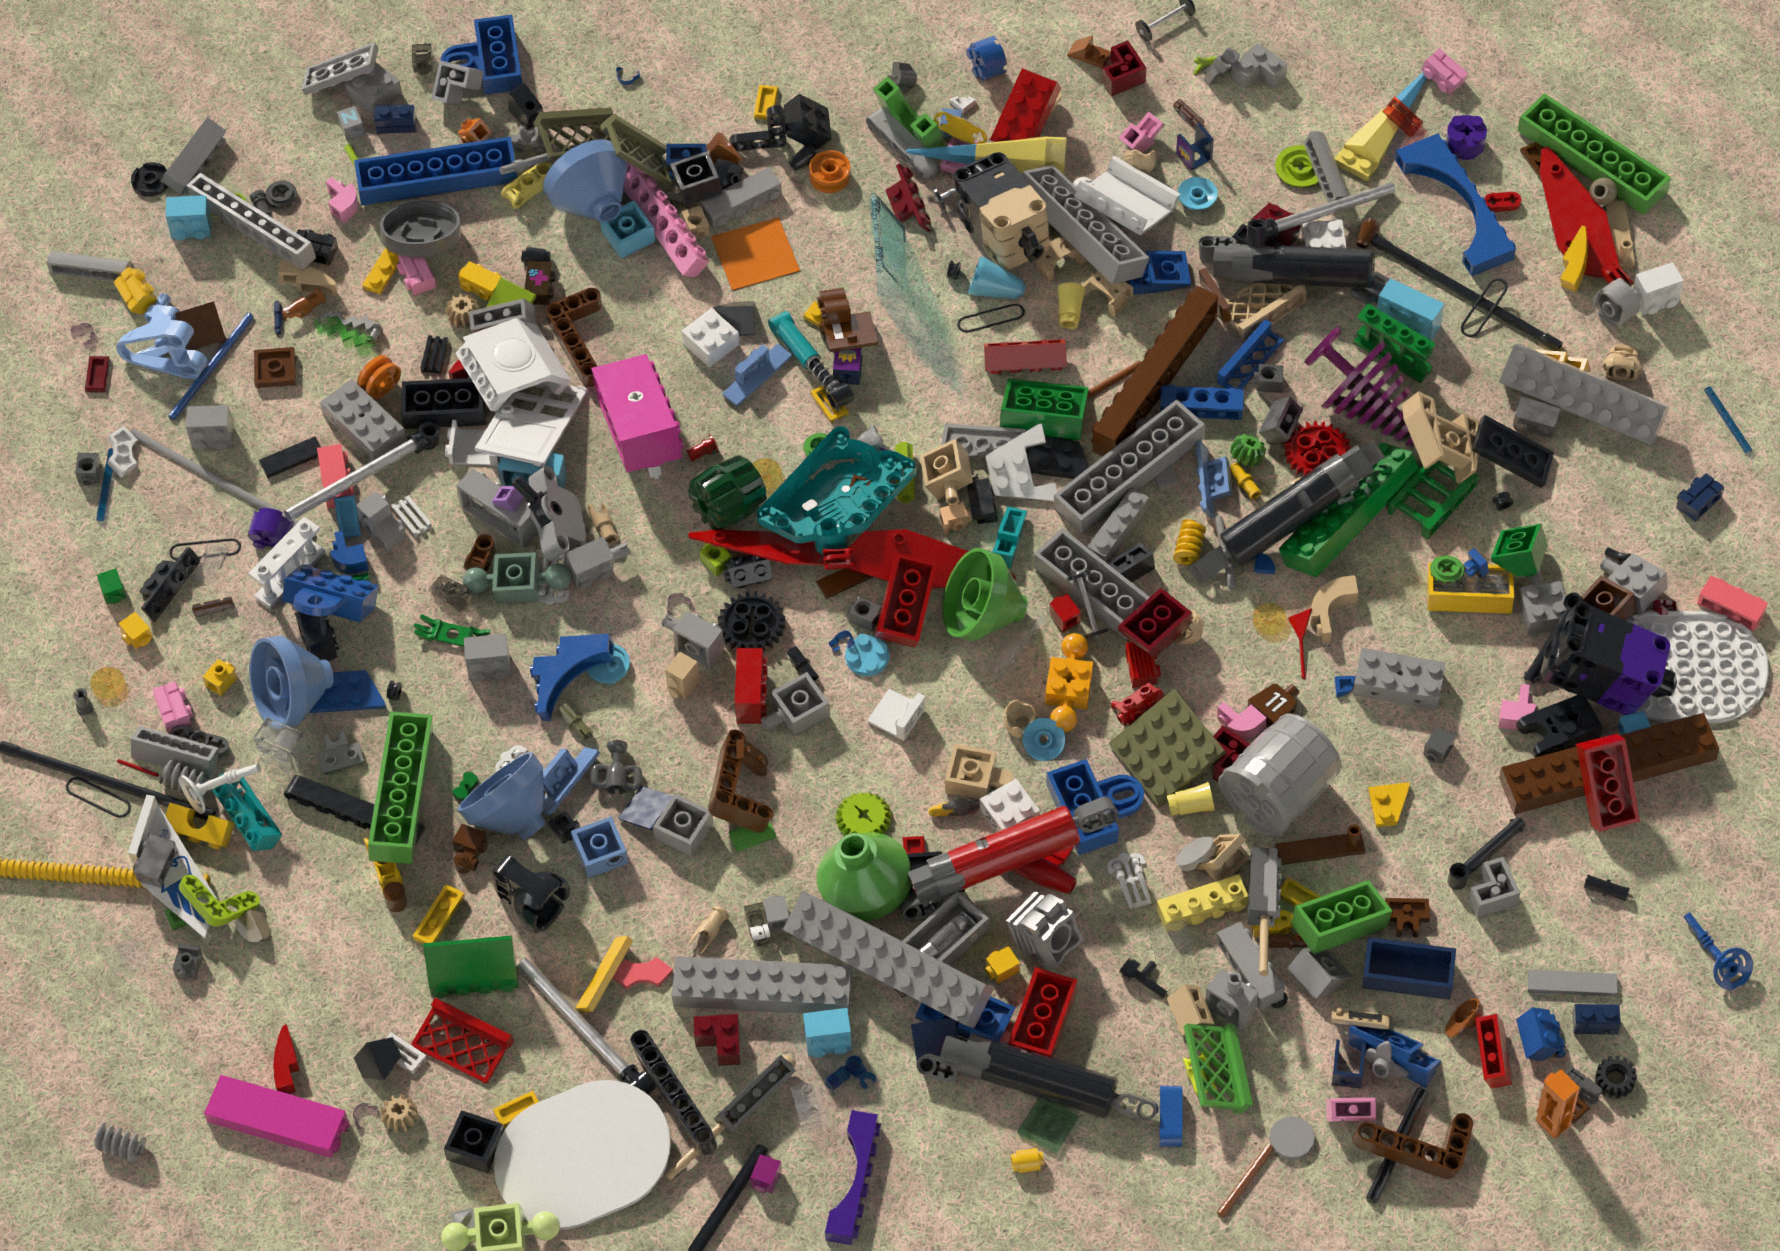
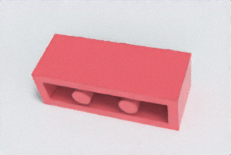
[317,444,354,509]
[1697,575,1768,631]

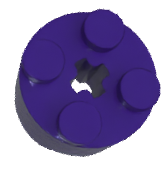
[1446,115,1487,160]
[248,508,294,549]

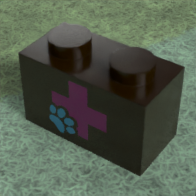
[524,261,557,305]

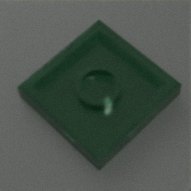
[1017,1098,1079,1154]

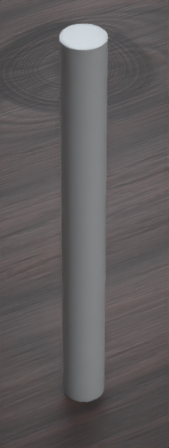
[1214,516,1237,590]

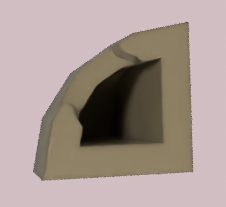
[234,910,270,942]

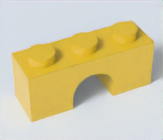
[165,803,235,850]

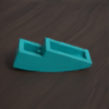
[992,506,1027,569]

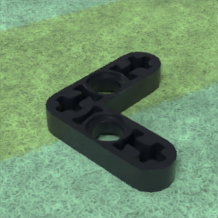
[729,105,787,151]

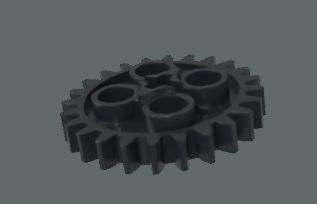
[717,591,786,652]

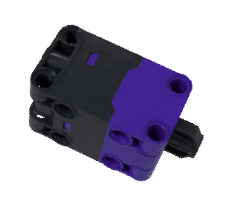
[1541,602,1677,715]

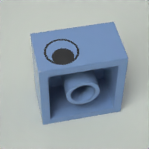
[571,816,628,878]

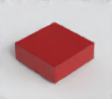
[902,836,925,854]

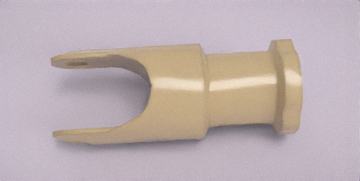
[588,503,619,545]
[688,905,730,954]

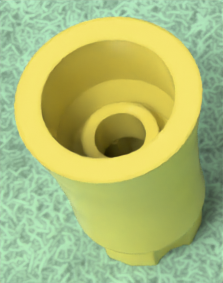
[1057,282,1085,329]
[1167,782,1215,816]

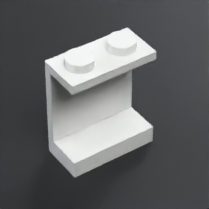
[445,420,500,466]

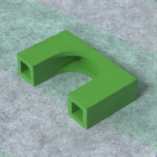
[873,76,948,159]

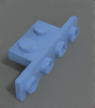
[723,344,792,406]
[1195,440,1233,518]
[541,747,600,815]

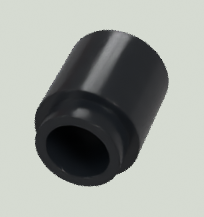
[521,247,551,267]

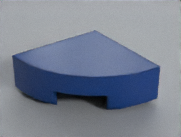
[1254,553,1275,575]
[1334,675,1356,697]

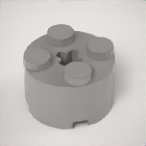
[1593,278,1641,327]

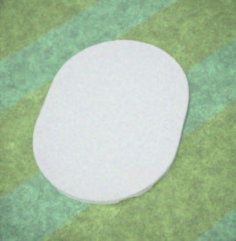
[1626,611,1769,724]
[494,1080,671,1230]

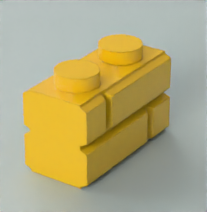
[114,267,157,314]

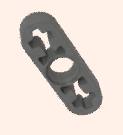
[170,726,230,758]

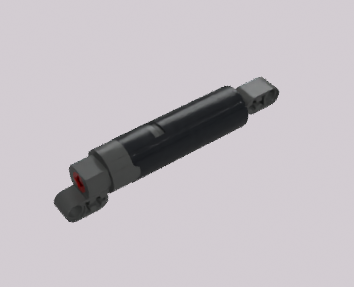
[1188,440,1385,585]
[916,1033,1159,1121]

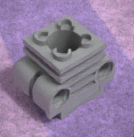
[1006,891,1084,972]

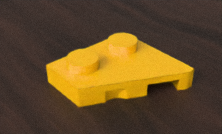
[1368,782,1410,828]

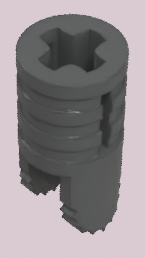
[1565,1066,1602,1105]

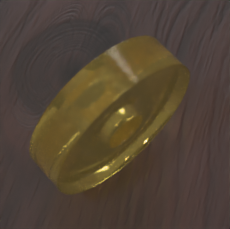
[752,458,782,489]
[1252,603,1287,635]
[90,667,125,699]

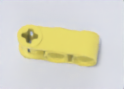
[501,161,552,209]

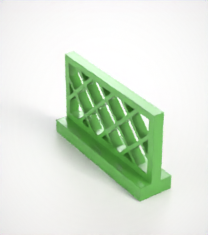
[1183,1023,1253,1114]

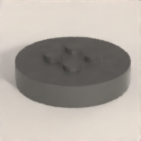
[380,201,461,258]

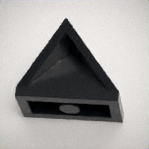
[713,301,755,336]
[354,1037,402,1081]

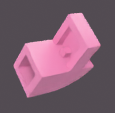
[1119,112,1165,153]
[326,177,358,223]
[1498,684,1536,730]
[1217,702,1266,740]

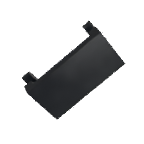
[967,478,998,524]
[1107,542,1155,583]

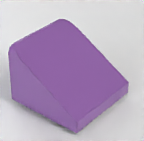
[492,486,524,511]

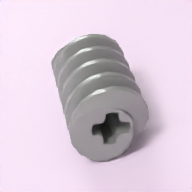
[159,760,208,793]
[95,1122,147,1162]

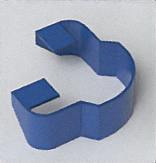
[616,67,640,85]
[828,630,855,652]

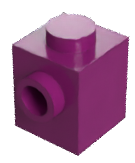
[750,1154,782,1194]

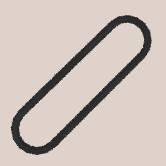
[1460,278,1508,337]
[957,304,1025,332]
[169,538,241,560]
[66,777,131,818]

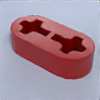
[1484,192,1522,212]

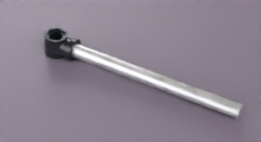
[1247,182,1395,246]
[284,422,440,521]
[518,958,656,1095]

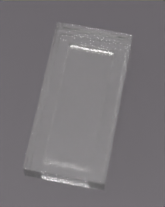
[193,543,229,586]

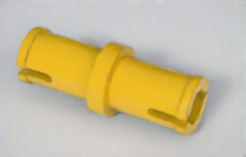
[1230,462,1262,500]

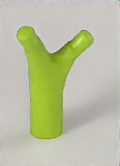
[1193,56,1217,75]

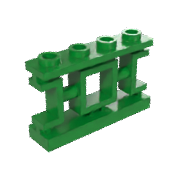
[1353,304,1435,384]

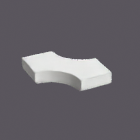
[107,426,138,478]

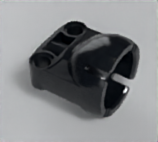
[492,855,570,933]

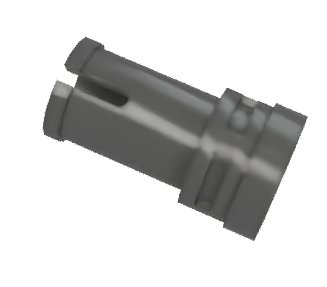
[250,190,272,217]
[73,688,93,715]

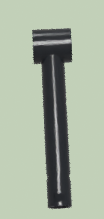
[1523,592,1588,684]
[1447,817,1525,890]

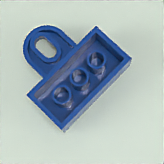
[440,14,523,95]
[282,564,378,622]
[1046,759,1144,856]

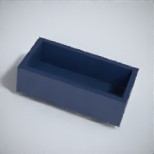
[1362,937,1456,1000]

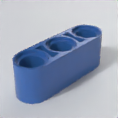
[1159,1085,1183,1147]

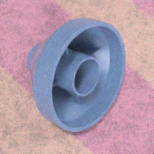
[543,139,628,222]
[249,635,333,730]
[457,752,546,840]

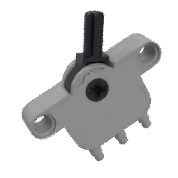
[512,466,589,561]

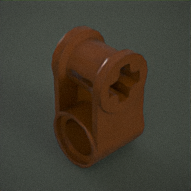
[464,534,496,573]

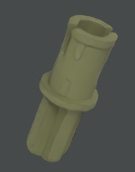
[558,703,593,741]

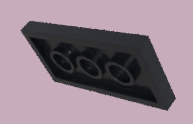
[1471,415,1554,488]

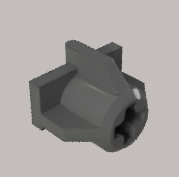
[887,62,917,93]

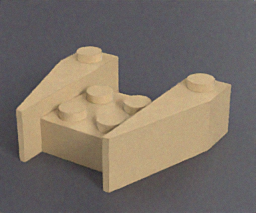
[1402,391,1479,484]

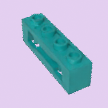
[212,774,283,851]

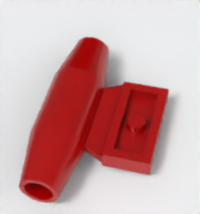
[1012,846,1077,895]

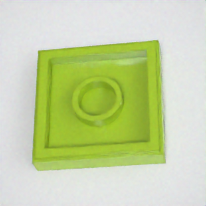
[486,277,537,308]

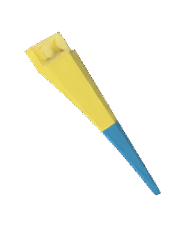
[1335,73,1427,181]
[906,137,1067,175]

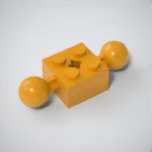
[1045,633,1093,733]

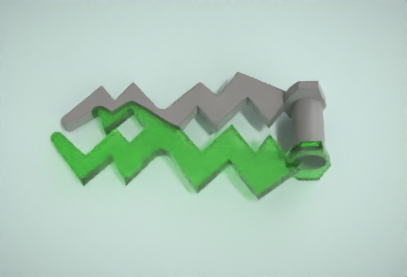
[314,310,383,347]

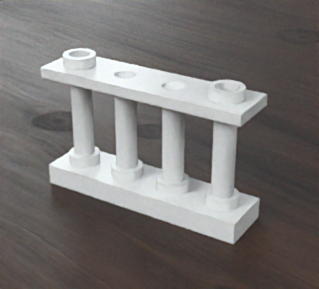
[248,517,326,609]

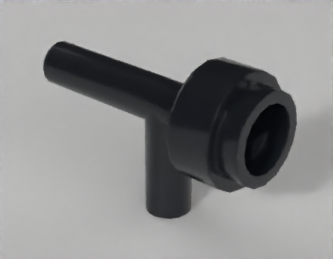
[1119,958,1168,998]

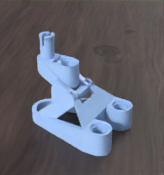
[116,293,208,379]

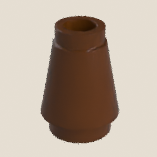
[1356,218,1380,249]

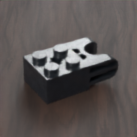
[1516,695,1603,758]

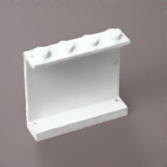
[1074,156,1180,236]

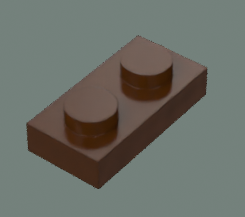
[736,738,768,776]

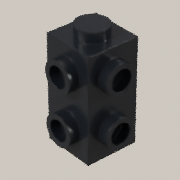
[723,555,773,589]

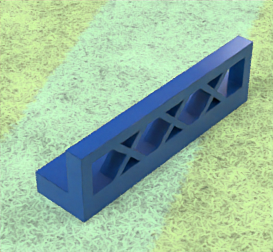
[1217,319,1284,389]

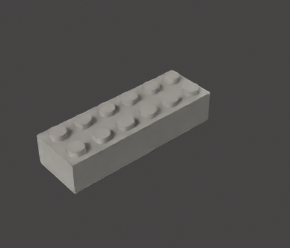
[1034,528,1149,640]

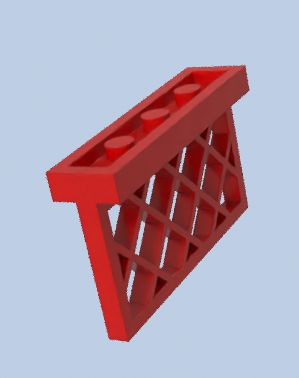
[411,998,514,1084]

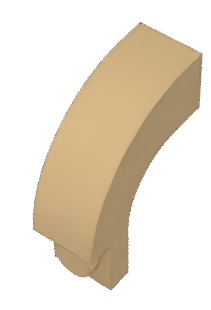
[1310,575,1358,643]

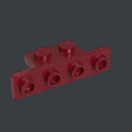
[885,163,932,232]

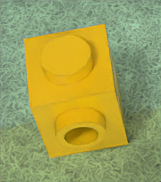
[118,612,153,649]
[202,659,237,696]
[985,946,1020,984]

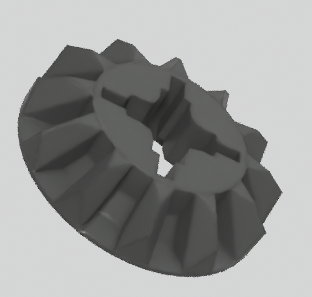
[265,181,297,209]

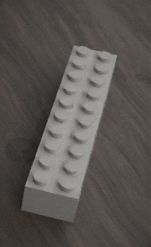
[783,891,994,1028]

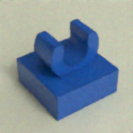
[1463,548,1489,577]

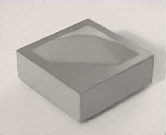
[451,1208,475,1229]

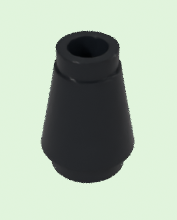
[788,144,817,171]

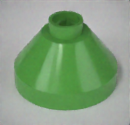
[942,548,1028,641]
[816,832,912,921]

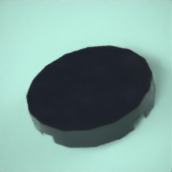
[131,162,168,197]

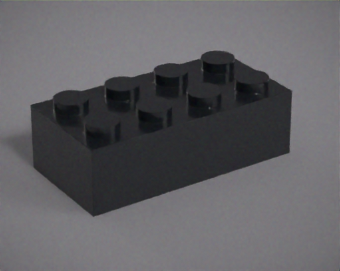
[401,378,486,429]

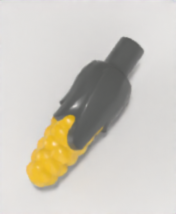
[928,798,979,817]

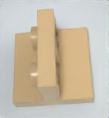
[1197,834,1250,882]

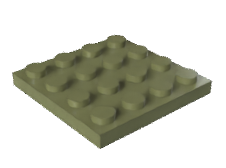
[1109,689,1226,807]

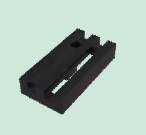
[420,335,449,374]

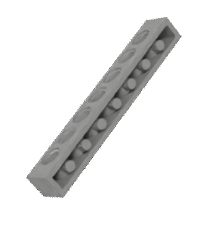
[186,173,316,270]

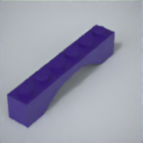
[825,1110,882,1245]

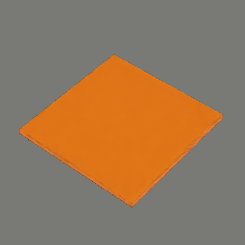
[711,217,800,291]

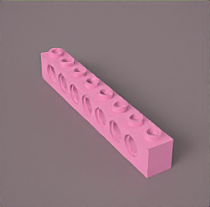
[624,162,710,278]

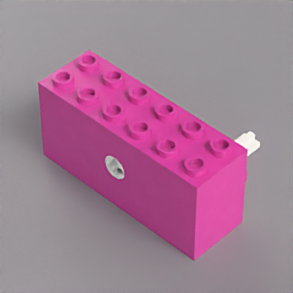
[591,354,684,479]

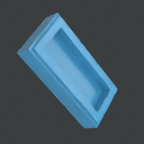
[334,495,361,539]

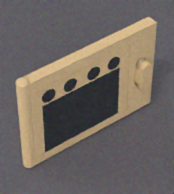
[1331,1008,1390,1029]

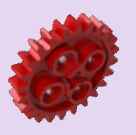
[1284,421,1352,476]

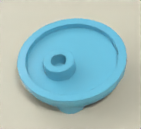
[845,634,890,676]
[586,644,630,684]

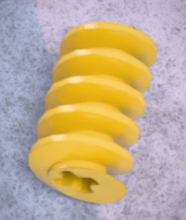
[1173,519,1207,566]

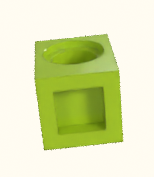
[700,544,732,577]

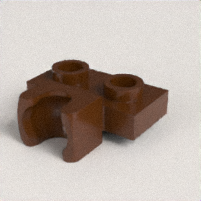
[1385,898,1430,938]

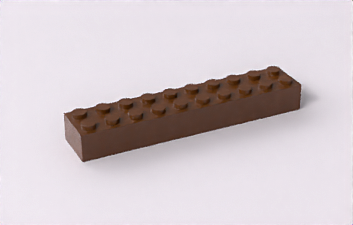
[1091,285,1218,457]
[1499,712,1720,815]

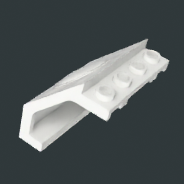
[456,318,571,412]

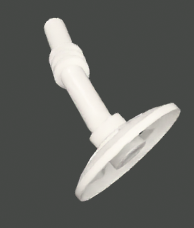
[179,763,261,814]

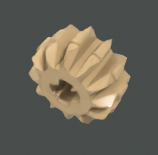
[445,293,480,328]
[380,1093,418,1133]

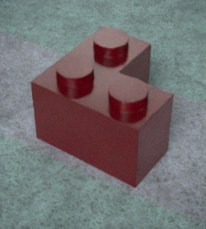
[1102,40,1147,96]
[1246,203,1302,246]
[1213,725,1250,782]
[693,1014,740,1066]

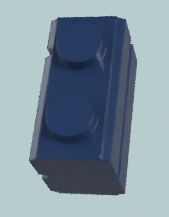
[374,105,416,134]
[1676,473,1724,522]
[1572,1004,1621,1035]

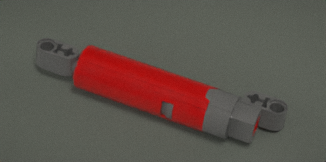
[898,797,1119,922]

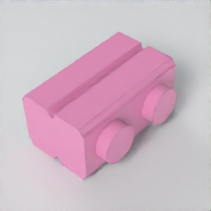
[1421,48,1469,95]
[397,255,436,296]
[152,682,193,733]
[1326,1098,1376,1122]

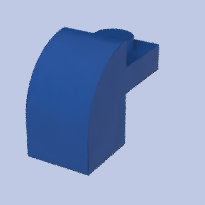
[330,531,369,574]

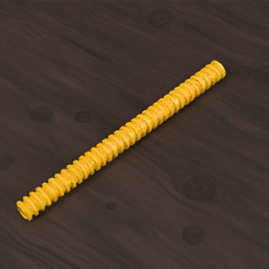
[0,858,211,889]

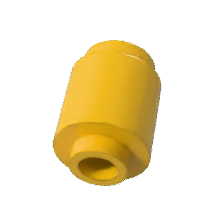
[1010,1148,1044,1174]

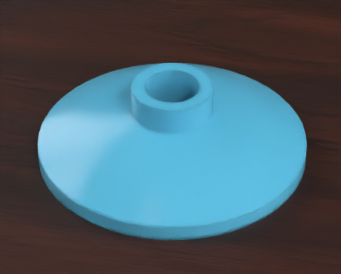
[1178,177,1217,210]
[1023,718,1065,761]

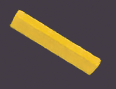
[575,936,633,1013]

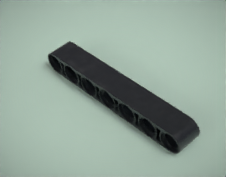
[283,775,425,846]
[630,1030,717,1155]

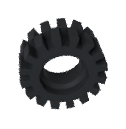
[1595,1056,1637,1099]

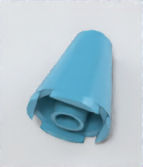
[968,256,1026,299]

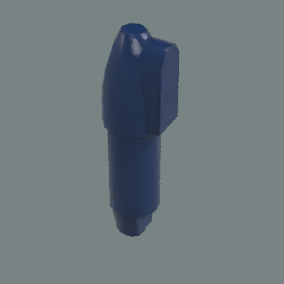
[274,301,283,335]

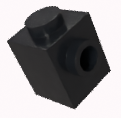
[715,159,744,190]

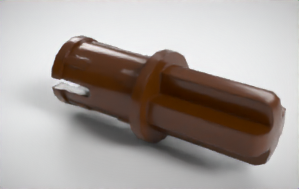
[1268,932,1308,950]

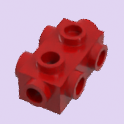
[1111,682,1165,726]

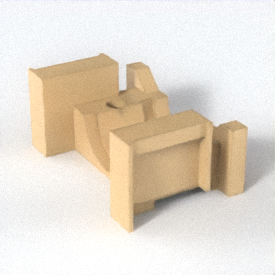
[1033,236,1087,283]
[1079,270,1133,317]

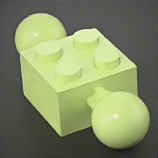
[441,1203,560,1251]

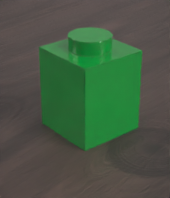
[96,568,126,604]

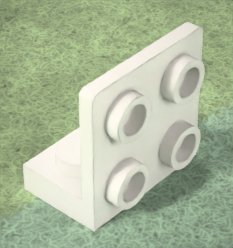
[868,689,926,741]

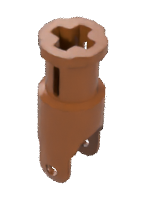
[282,287,326,322]

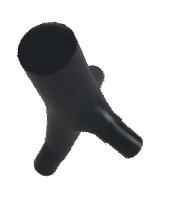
[1604,547,1631,565]

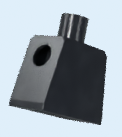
[508,83,543,130]

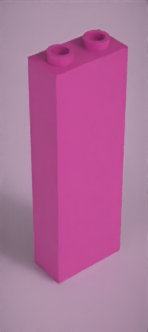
[204,1075,349,1158]

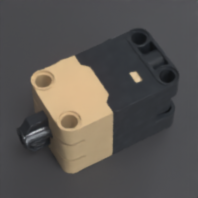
[954,152,1050,271]

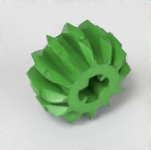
[1230,434,1266,467]

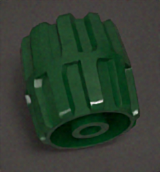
[688,455,767,530]

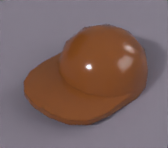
[1445,998,1484,1038]

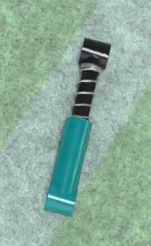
[768,311,854,410]

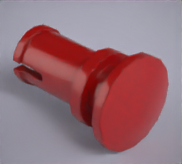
[686,434,719,462]

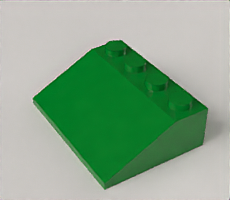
[1000,378,1089,440]
[423,935,519,998]

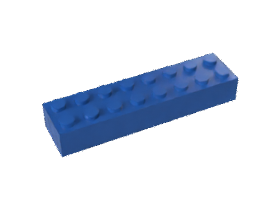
[354,137,518,206]

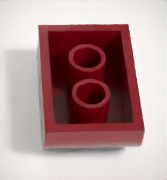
[1118,588,1192,657]

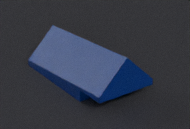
[1348,1025,1441,1088]

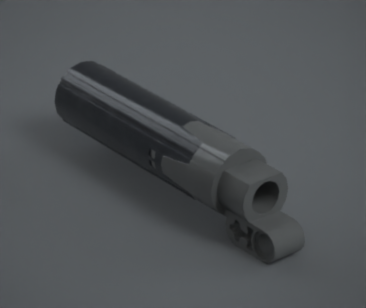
[1198,236,1375,288]

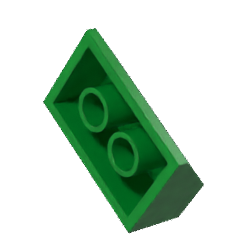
[1491,523,1548,577]

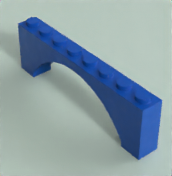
[1395,133,1516,277]

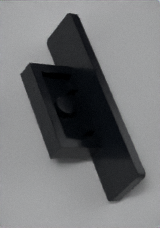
[139,547,201,622]

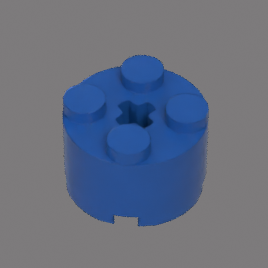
[966,36,1007,81]

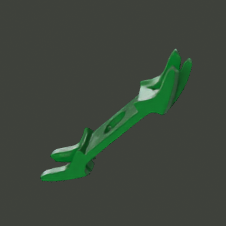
[413,614,491,647]

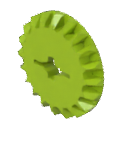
[1275,145,1319,189]
[836,791,892,836]

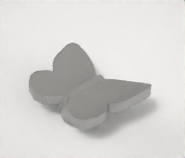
[1365,1041,1409,1079]

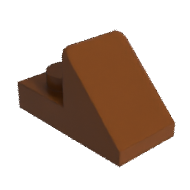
[1067,35,1111,69]
[707,132,743,165]

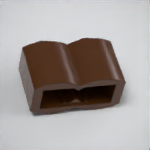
[816,287,851,325]

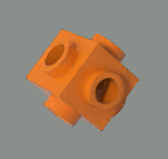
[457,118,492,144]

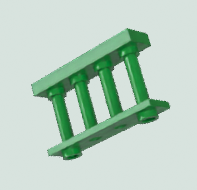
[1388,460,1479,539]

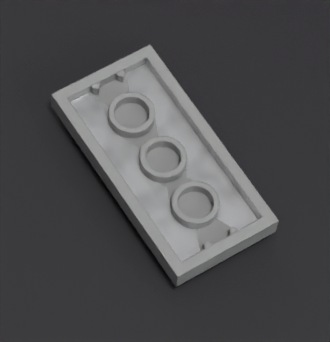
[302,42,379,95]

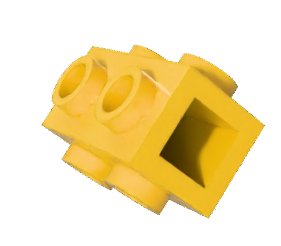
[458,261,502,301]

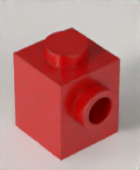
[1049,594,1081,632]

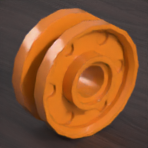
[809,150,851,193]
[357,355,401,400]

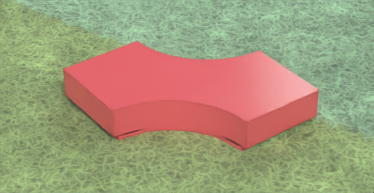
[613,957,673,989]

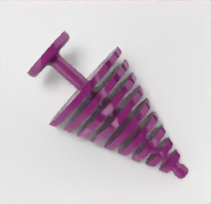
[1304,326,1414,447]

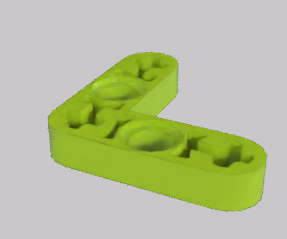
[179,874,260,927]

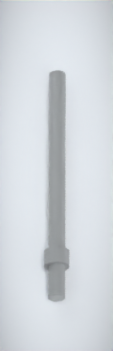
[499,137,602,175]

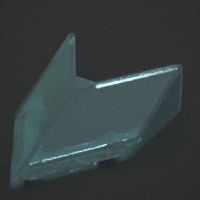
[870,193,909,296]

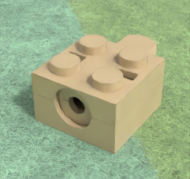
[945,744,1013,800]

